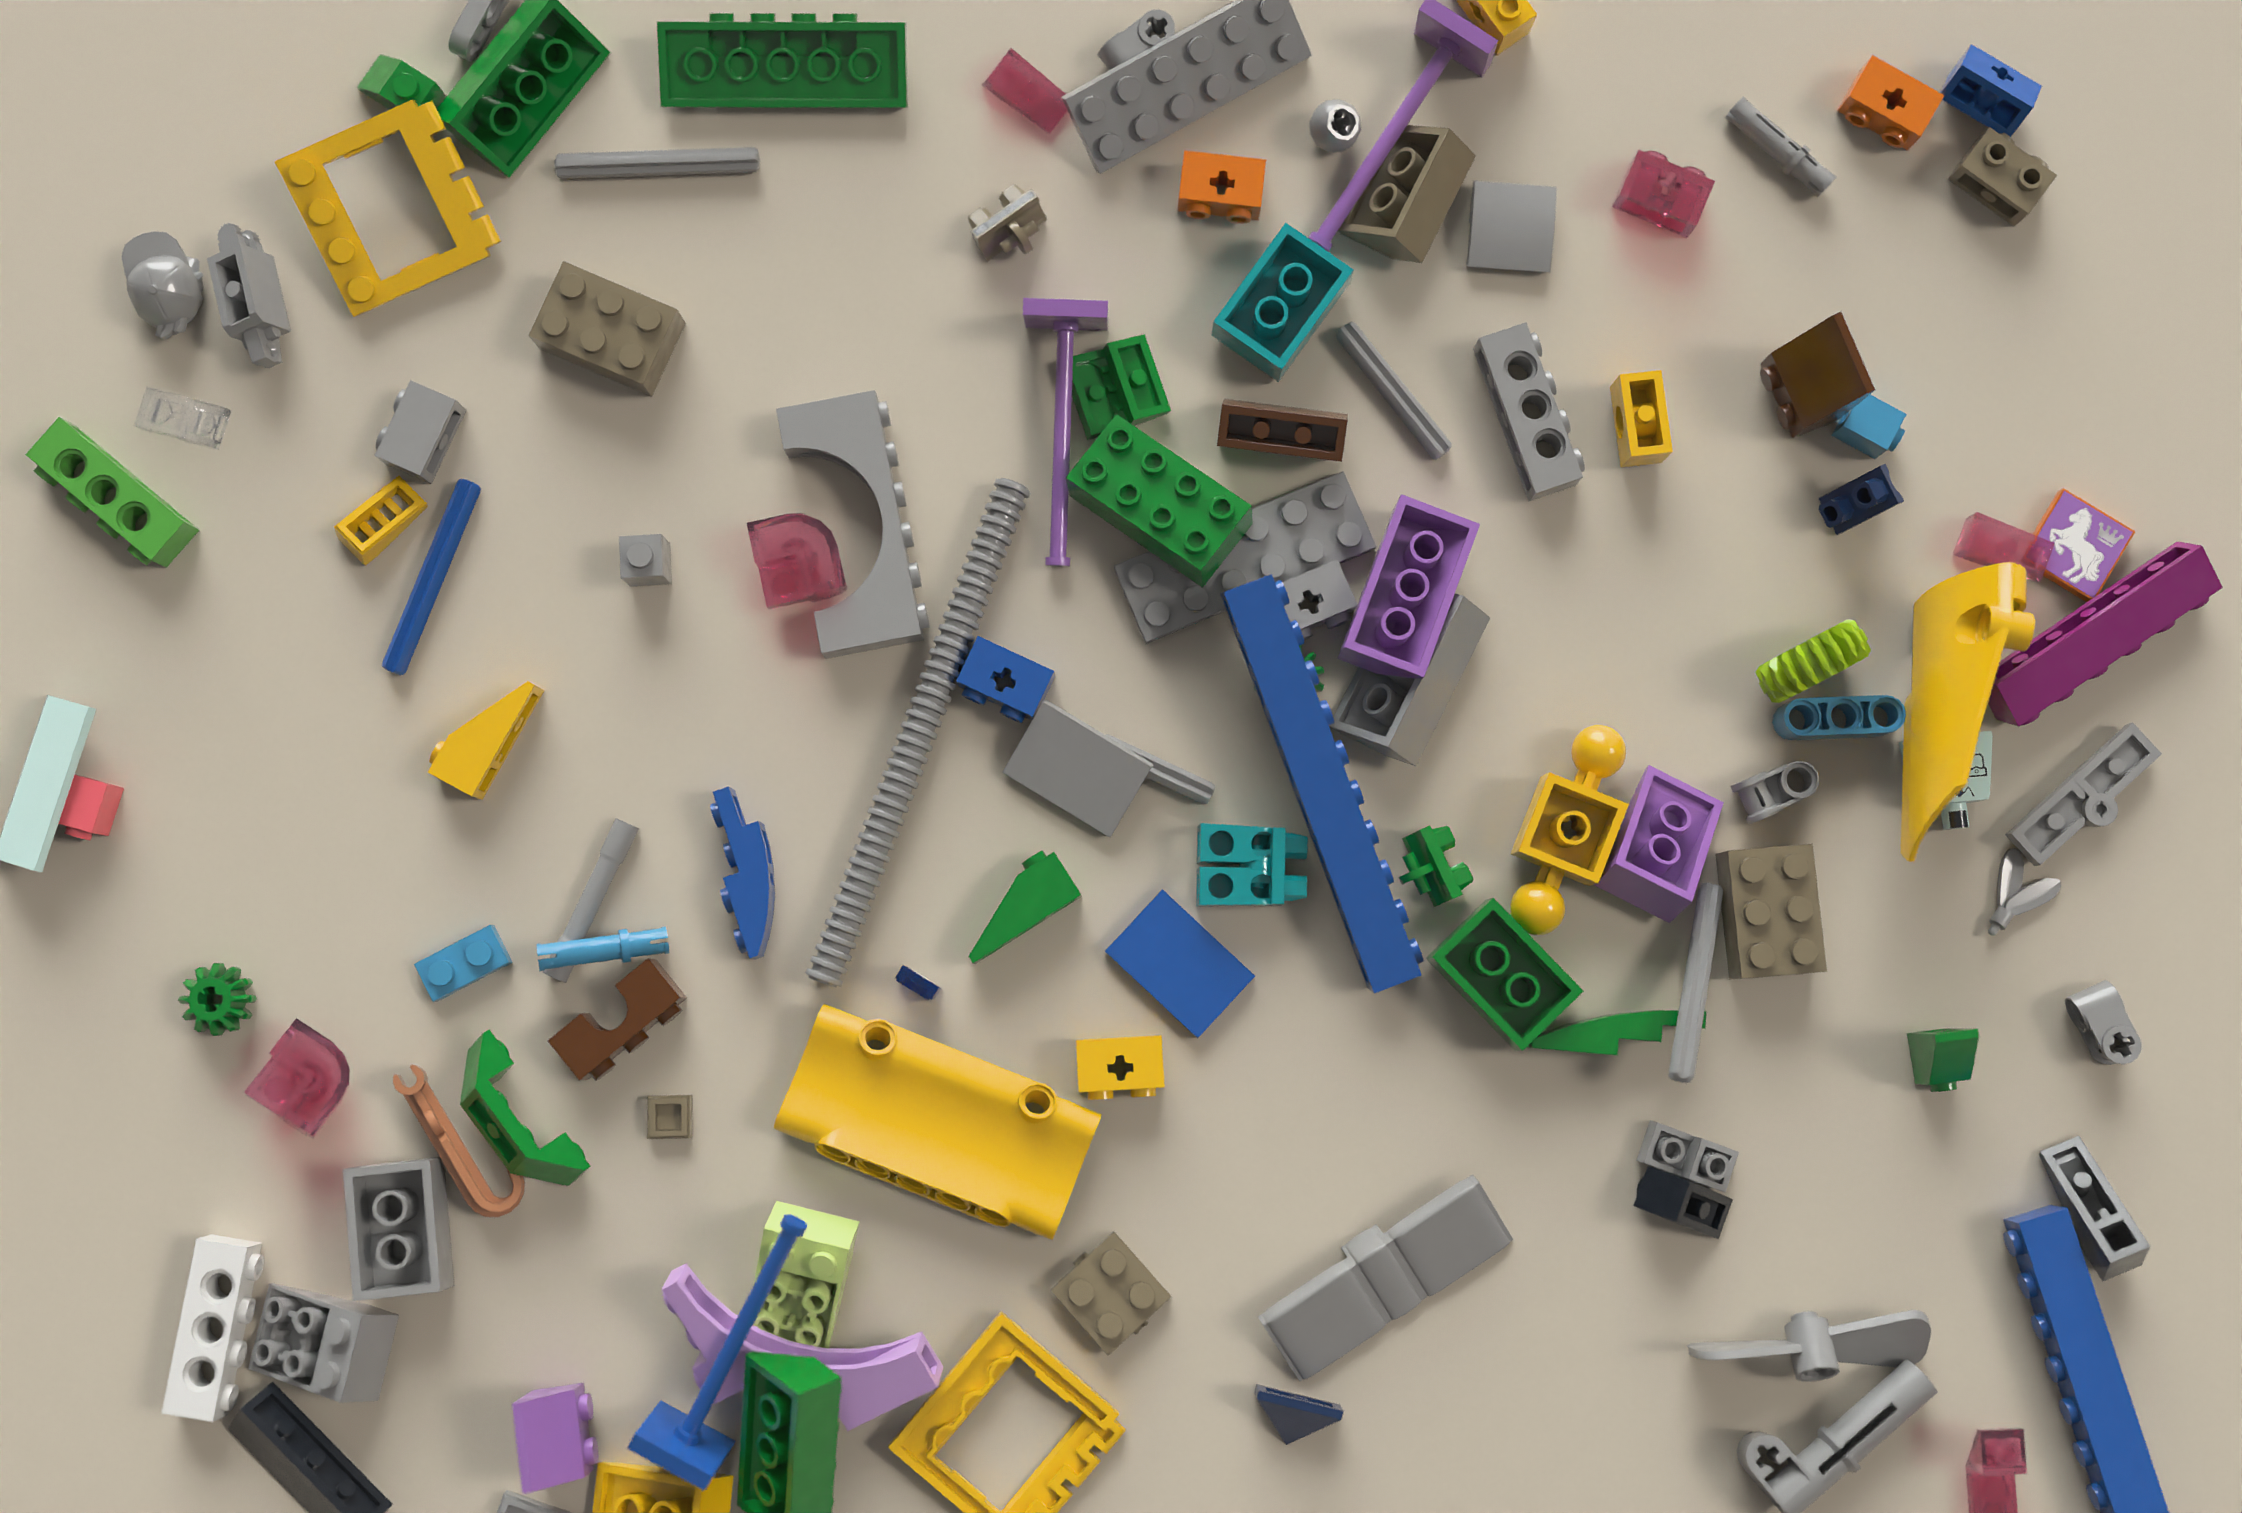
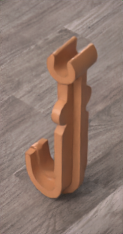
[393,1064,525,1217]

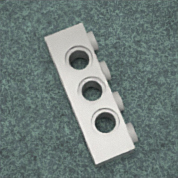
[162,1235,264,1422]

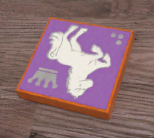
[2017,488,2135,602]

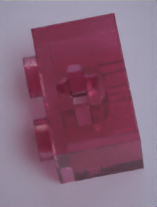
[1612,149,1715,238]

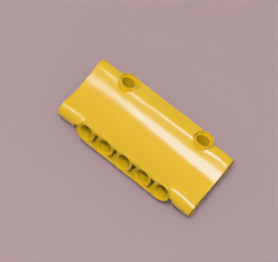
[774,1004,1102,1240]

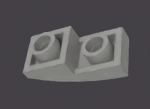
[1637,1120,1739,1193]

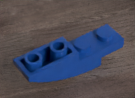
[710,786,775,960]

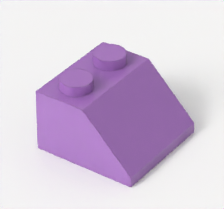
[512,1383,599,1494]

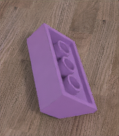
[1337,494,1480,679]

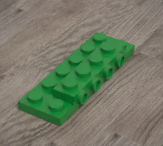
[657,13,908,108]

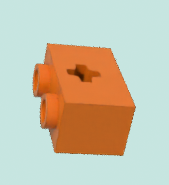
[1837,55,1945,151]
[1178,150,1266,224]

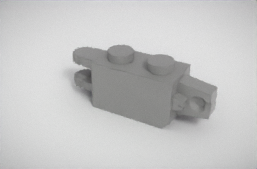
[207,223,291,368]

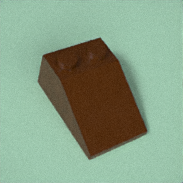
[1760,312,1875,439]

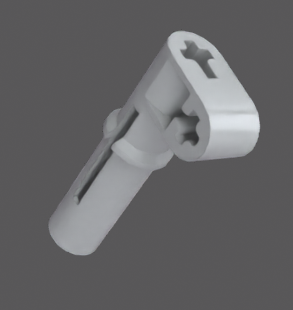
[1737,1359,1937,1513]

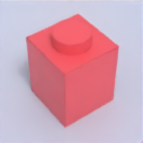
[58,775,124,841]

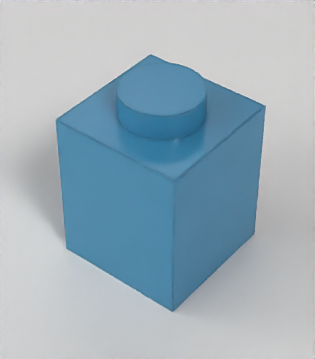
[1831,395,1907,459]

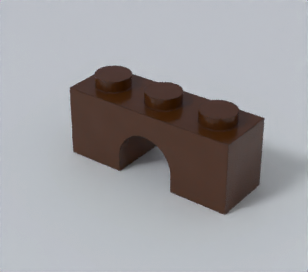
[548,958,687,1081]

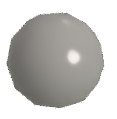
[1309,99,1361,152]

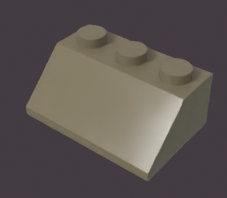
[1338,125,1476,263]

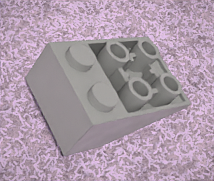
[248,1283,399,1403]

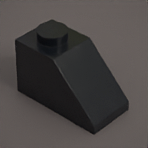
[1633,1166,1733,1239]

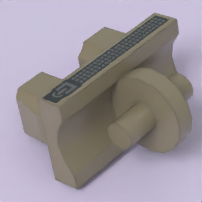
[968,184,1047,262]

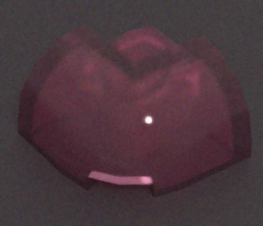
[747,513,847,610]
[244,1018,350,1139]

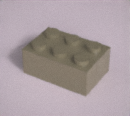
[528,261,686,397]
[1715,844,1827,980]

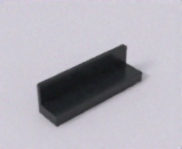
[228,1382,393,1513]

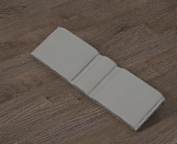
[1258,1175,1513,1381]

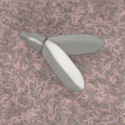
[1988,848,2062,936]

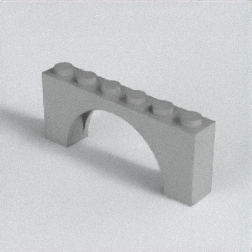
[776,390,929,659]

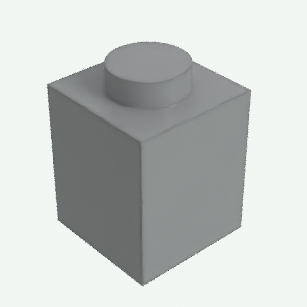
[619,534,672,587]

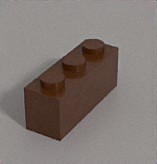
[1217,399,1348,462]

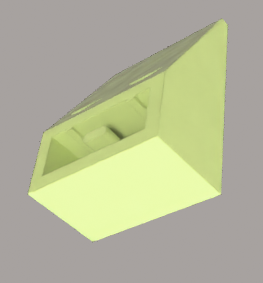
[753,1201,859,1348]

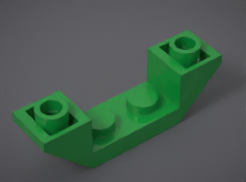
[460,1029,591,1186]

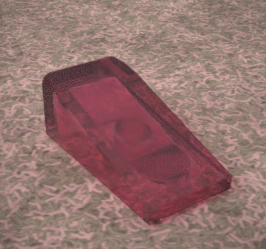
[982,48,1067,134]
[1953,512,2055,582]

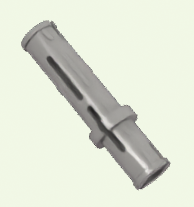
[1725,97,1837,197]

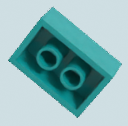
[1211,223,1354,382]

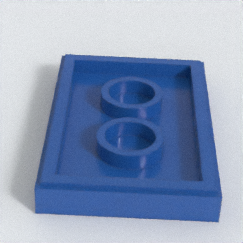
[1105,889,1255,1038]

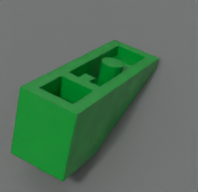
[968,850,1082,964]

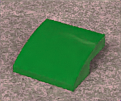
[1072,334,1171,440]

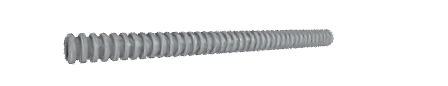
[806,478,1030,988]

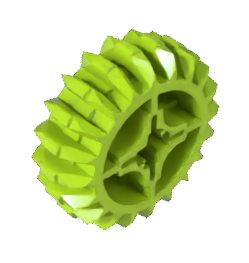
[1755,620,1871,703]

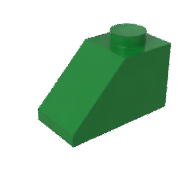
[357,54,446,110]
[1907,1028,1979,1092]

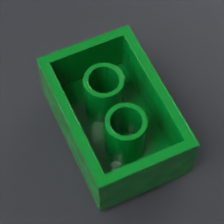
[1426,898,1584,1051]

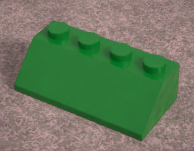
[437,0,611,178]
[737,1351,842,1513]

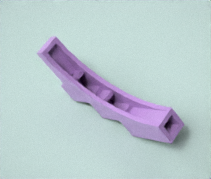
[661,1263,943,1431]

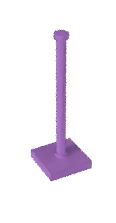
[1308,0,1498,252]
[1023,298,1108,567]

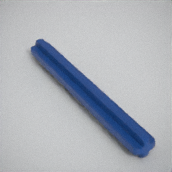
[382,479,481,675]

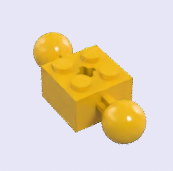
[1510,725,1629,935]

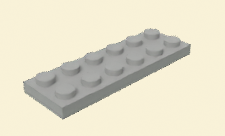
[1061,0,1312,174]
[1114,471,1376,644]

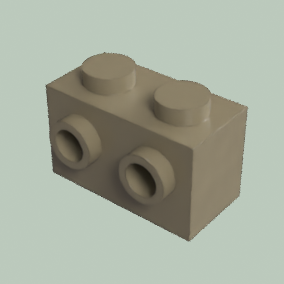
[1948,127,2057,227]

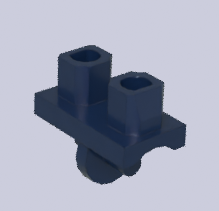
[1818,464,1904,535]

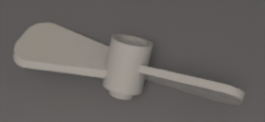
[1687,1310,1931,1382]

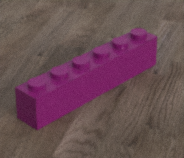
[1988,541,2223,727]

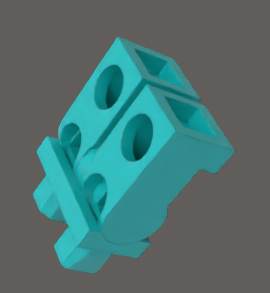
[1196,823,1308,907]

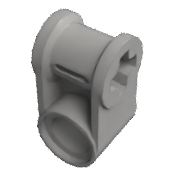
[1098,9,1175,70]
[1730,761,1820,825]
[2065,980,2142,1065]

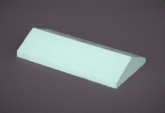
[0,695,96,873]

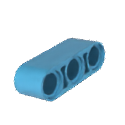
[1772,695,1906,740]

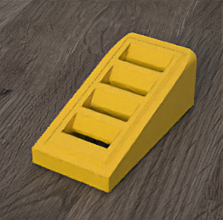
[334,476,428,566]

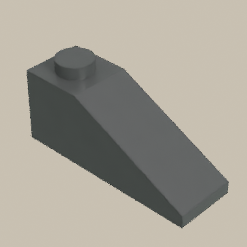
[2039,1136,2150,1282]

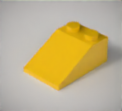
[592,1462,734,1513]

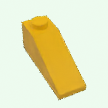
[428,681,544,800]

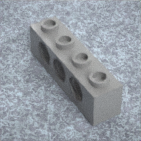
[1473,322,1585,502]

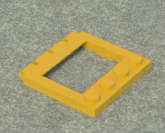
[274,100,501,317]
[888,1311,1126,1513]

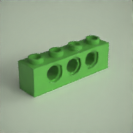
[25,417,199,568]

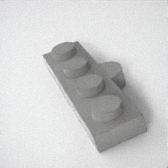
[2006,723,2162,866]

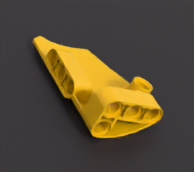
[1900,563,2035,862]

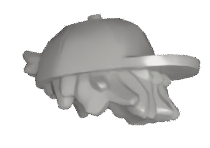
[122,231,204,339]

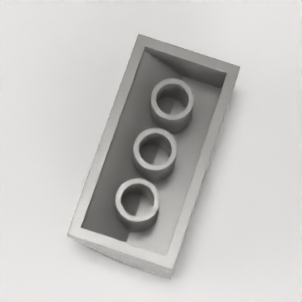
[1329,594,1490,766]

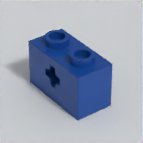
[1940,44,2042,137]
[956,636,1055,723]

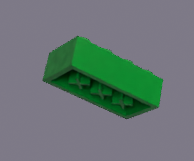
[1066,414,1253,588]

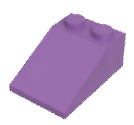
[1594,765,1724,923]

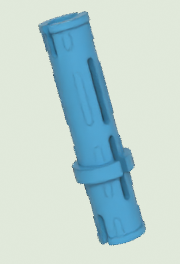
[536,926,669,971]

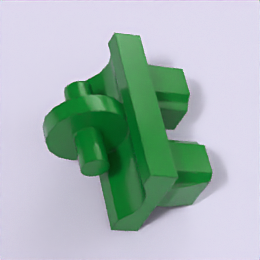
[1398,825,1474,907]

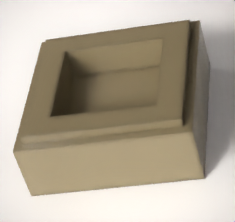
[647,1095,692,1139]

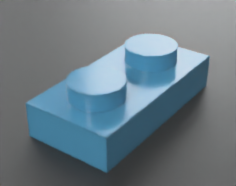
[414,925,513,1002]

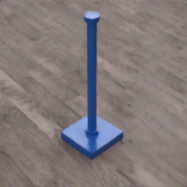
[627,1214,808,1491]

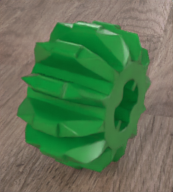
[178,963,257,1036]

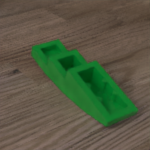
[1527,1010,1707,1055]

